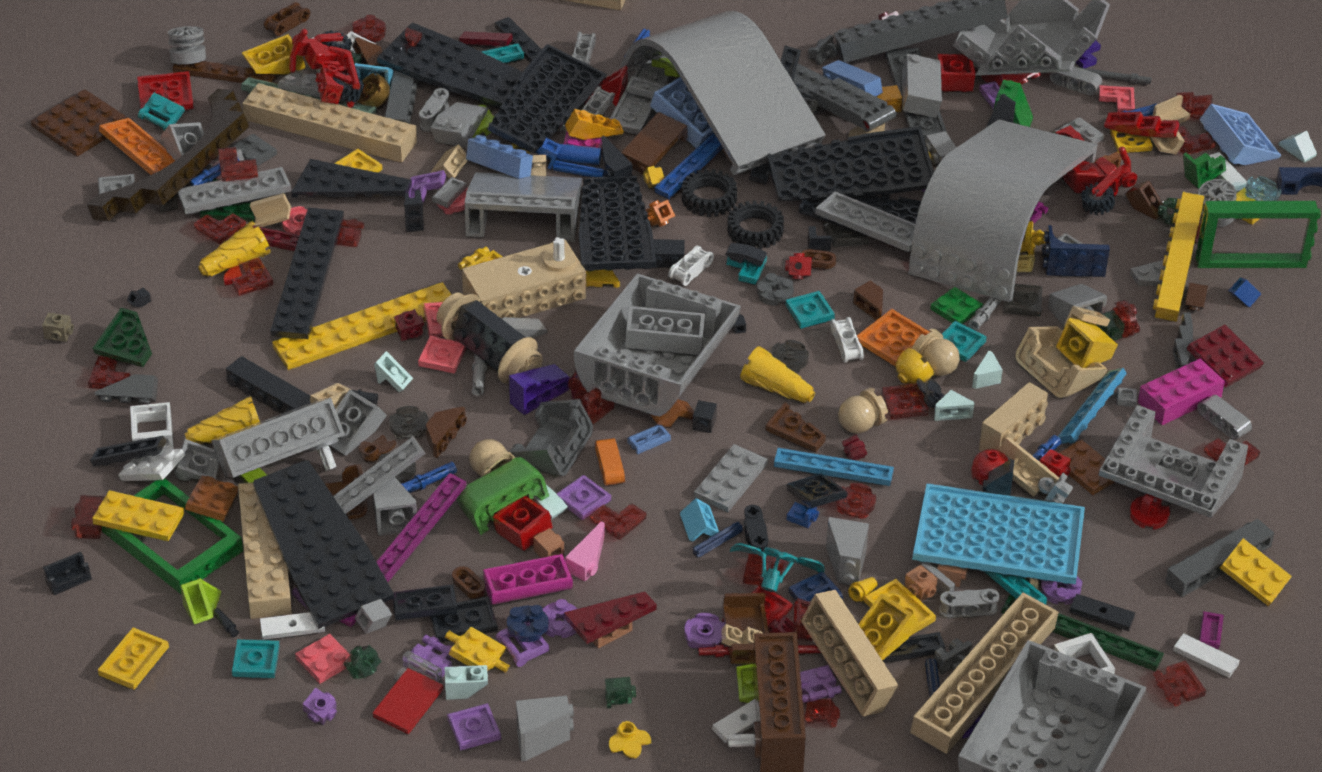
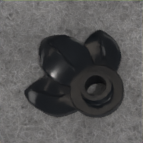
[917,378,945,408]

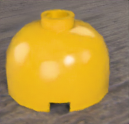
[896,348,934,386]

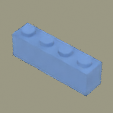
[822,60,883,96]
[466,135,533,179]

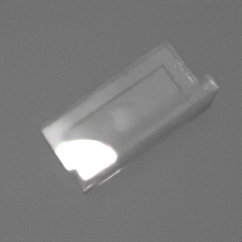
[394,651,442,683]

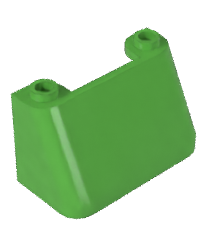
[456,457,549,535]

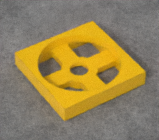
[1110,129,1153,153]

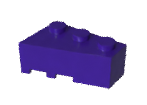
[509,364,569,415]

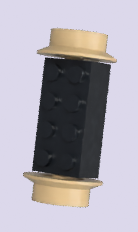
[437,293,543,384]

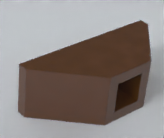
[426,406,467,458]

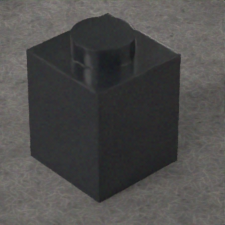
[692,400,717,433]

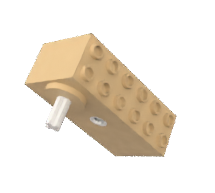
[462,237,586,318]

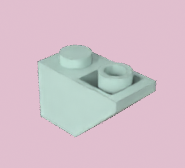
[445,665,488,700]

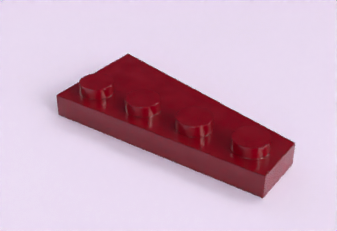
[564,591,657,644]

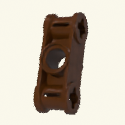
[263,2,311,36]

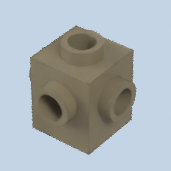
[42,313,74,342]

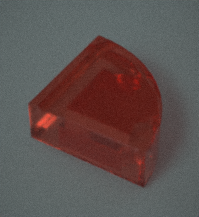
[405,28,422,47]

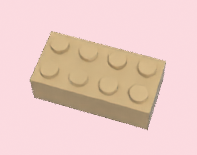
[979,382,1048,452]

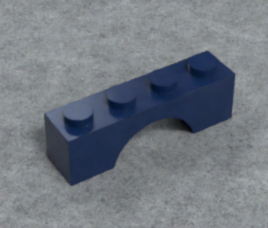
[1276,167,1322,195]

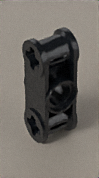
[743,505,769,561]

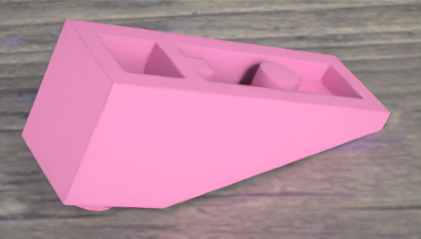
[565,521,605,581]

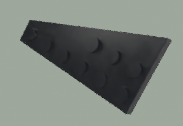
[291,159,412,198]

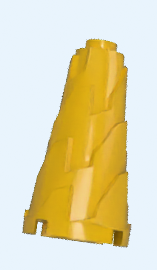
[198,221,271,277]
[740,346,815,403]
[184,397,260,444]

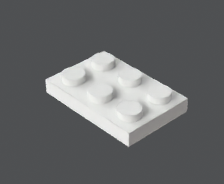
[118,448,185,481]

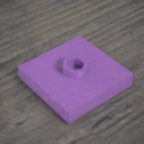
[557,475,611,520]
[447,703,501,751]

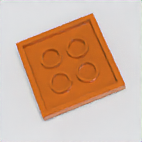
[857,309,930,367]

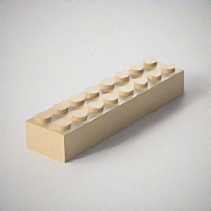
[238,482,292,619]

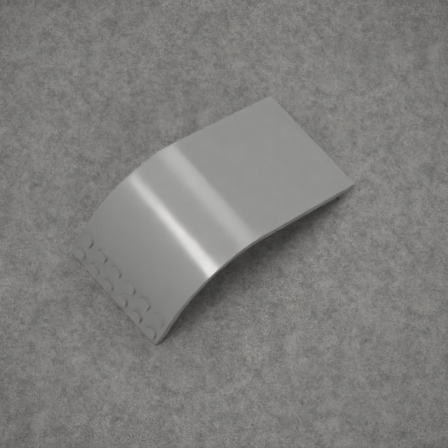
[619,11,826,175]
[908,120,1098,302]

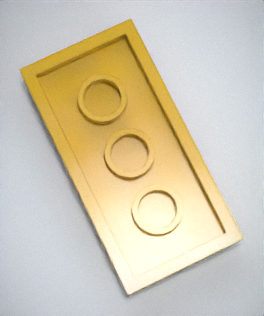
[92,490,184,542]

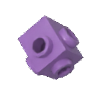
[303,688,337,725]

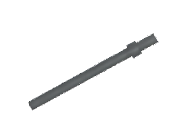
[1078,67,1152,84]

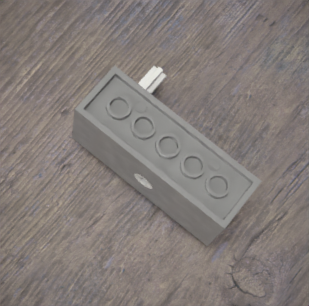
[211,398,345,477]

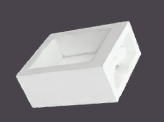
[130,402,174,449]
[1053,633,1115,674]

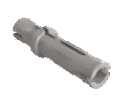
[969,297,1002,330]
[472,354,487,396]

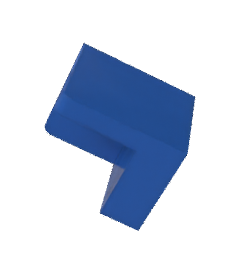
[538,138,562,170]
[1228,277,1261,307]

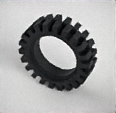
[682,169,737,217]
[727,200,784,249]

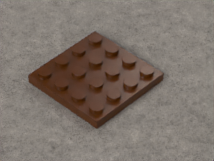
[31,89,128,157]

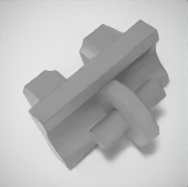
[1038,473,1073,504]

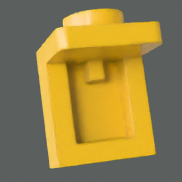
[643,166,664,188]

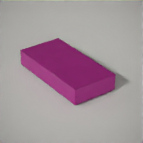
[1199,611,1224,650]

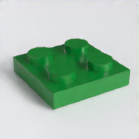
[930,287,983,324]

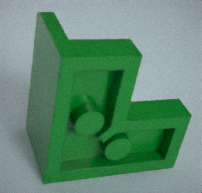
[1183,153,1226,189]

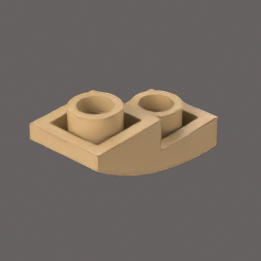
[721,624,762,646]

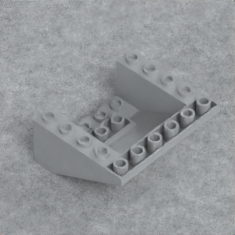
[465,172,582,242]
[1099,405,1248,518]

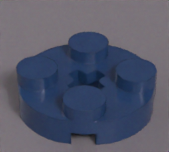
[507,605,548,642]

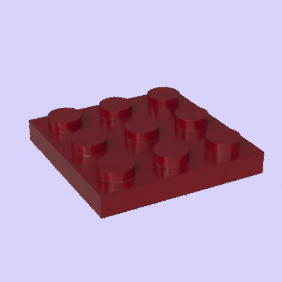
[1186,325,1264,388]

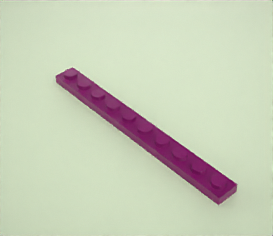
[340,473,467,627]

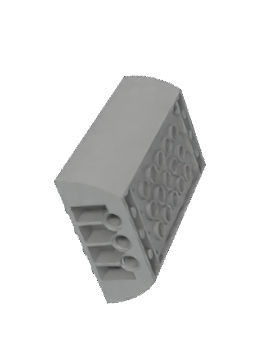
[574,273,741,417]
[958,640,1147,772]

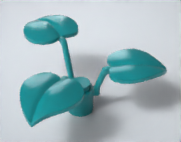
[730,543,825,593]

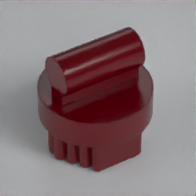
[842,434,868,461]

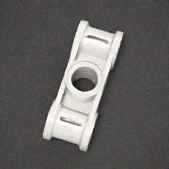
[668,245,714,286]
[830,317,864,363]

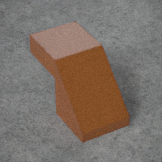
[650,399,694,428]

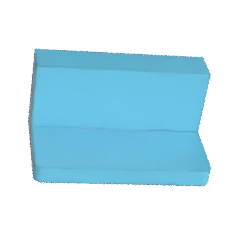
[680,498,719,542]

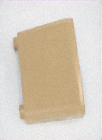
[1016,326,1108,398]

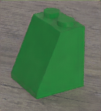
[994,80,1033,127]

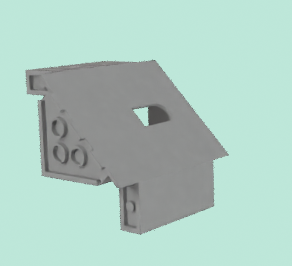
[953,0,1110,75]

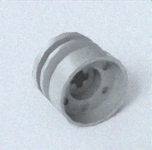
[167,26,206,64]
[1198,179,1236,227]

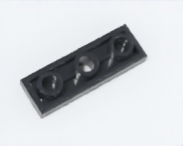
[1070,594,1136,631]

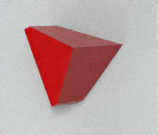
[600,66,628,106]

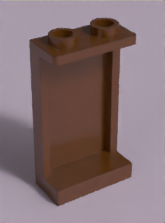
[621,112,688,175]
[722,593,769,664]

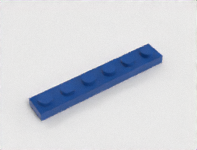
[654,133,723,199]

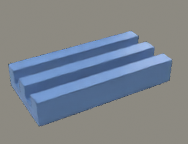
[627,425,671,455]

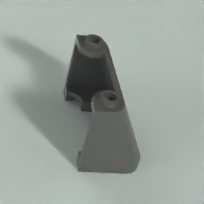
[509,399,593,476]

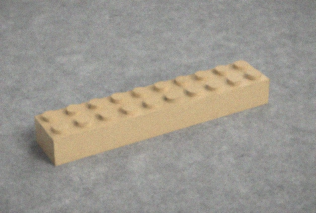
[242,83,417,163]
[910,593,1059,754]

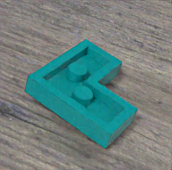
[726,256,767,285]

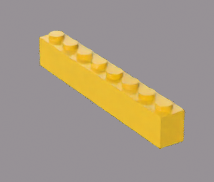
[1153,192,1204,322]

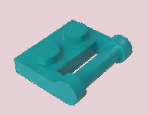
[138,92,185,131]

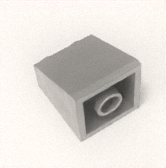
[1048,284,1107,327]
[371,477,417,536]
[826,517,869,585]
[516,696,574,762]

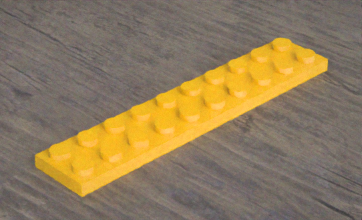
[272,282,452,370]

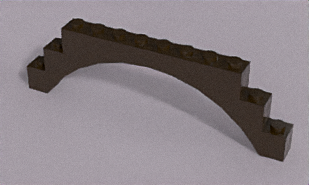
[87,89,249,221]

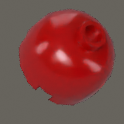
[971,449,1009,486]

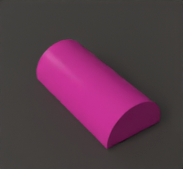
[483,554,573,605]

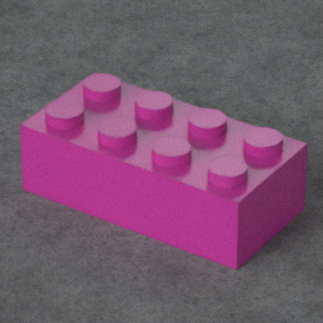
[1138,359,1225,425]

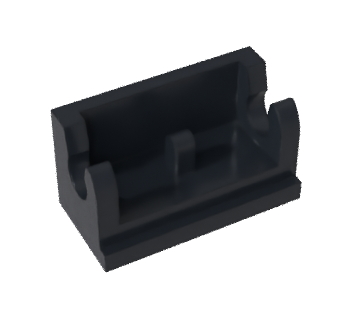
[404,190,424,232]
[43,551,92,595]

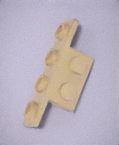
[999,437,1059,497]

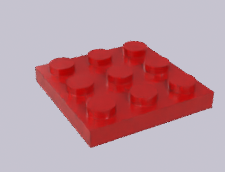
[137,71,194,114]

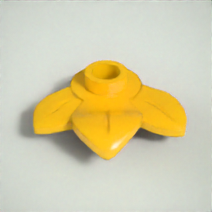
[609,721,651,759]

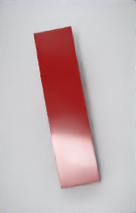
[1104,112,1180,138]

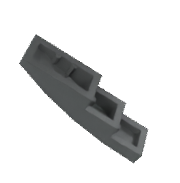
[1173,312,1193,369]

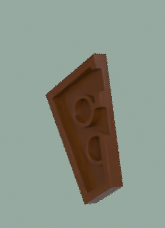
[765,402,826,453]

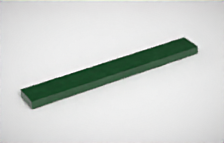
[1001,595,1164,672]

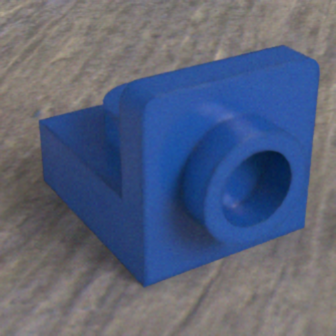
[786,502,819,528]

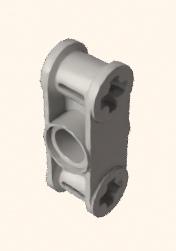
[572,32,596,65]
[581,86,615,115]
[419,88,449,132]
[939,588,999,619]

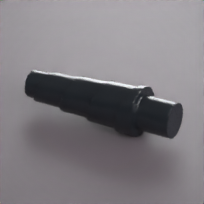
[214,608,239,637]

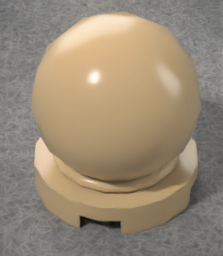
[912,329,960,376]
[838,388,888,434]
[469,439,515,477]

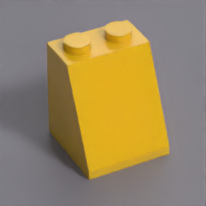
[1056,318,1118,368]

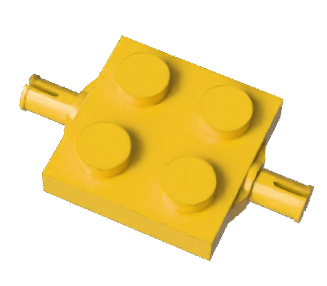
[445,627,510,673]

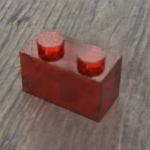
[71,495,105,539]

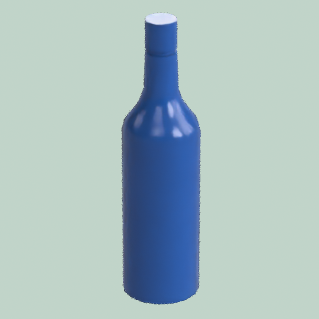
[535,144,602,165]

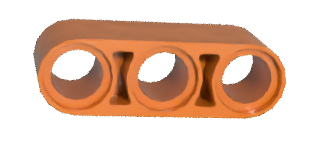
[595,438,625,486]

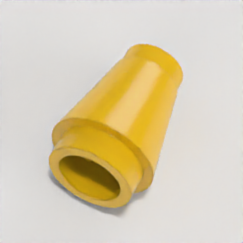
[848,577,878,602]

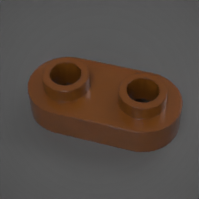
[801,249,836,269]
[452,566,485,599]

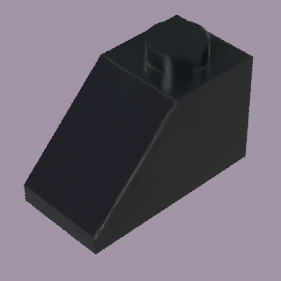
[983,459,1015,496]

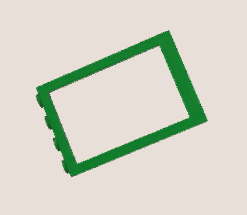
[1195,201,1321,268]
[101,478,243,594]

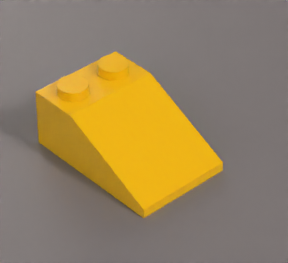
[242,34,305,74]
[858,593,920,660]

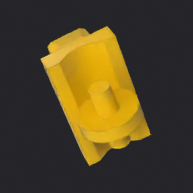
[1020,221,1045,257]

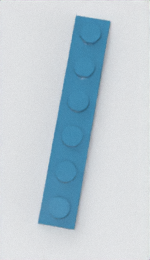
[1058,368,1127,444]
[774,448,894,486]

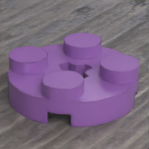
[1041,576,1082,605]
[543,599,577,638]
[684,613,725,648]

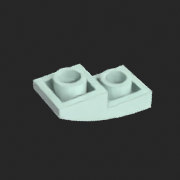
[531,485,568,520]

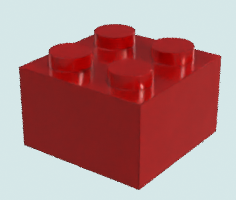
[937,54,976,92]
[493,496,553,551]

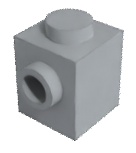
[355,599,392,634]

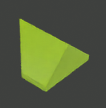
[180,578,222,624]

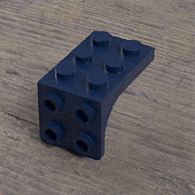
[1041,225,1110,277]

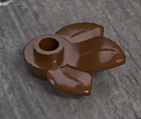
[358,435,396,462]

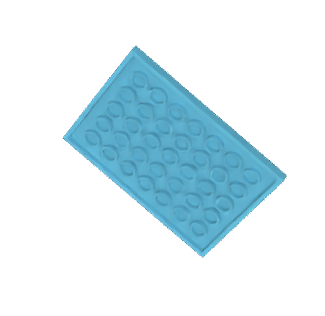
[912,484,1085,585]

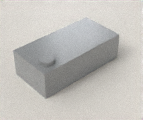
[902,54,942,118]
[625,306,705,355]

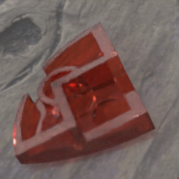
[1176,92,1213,119]

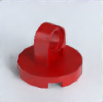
[1130,494,1170,529]

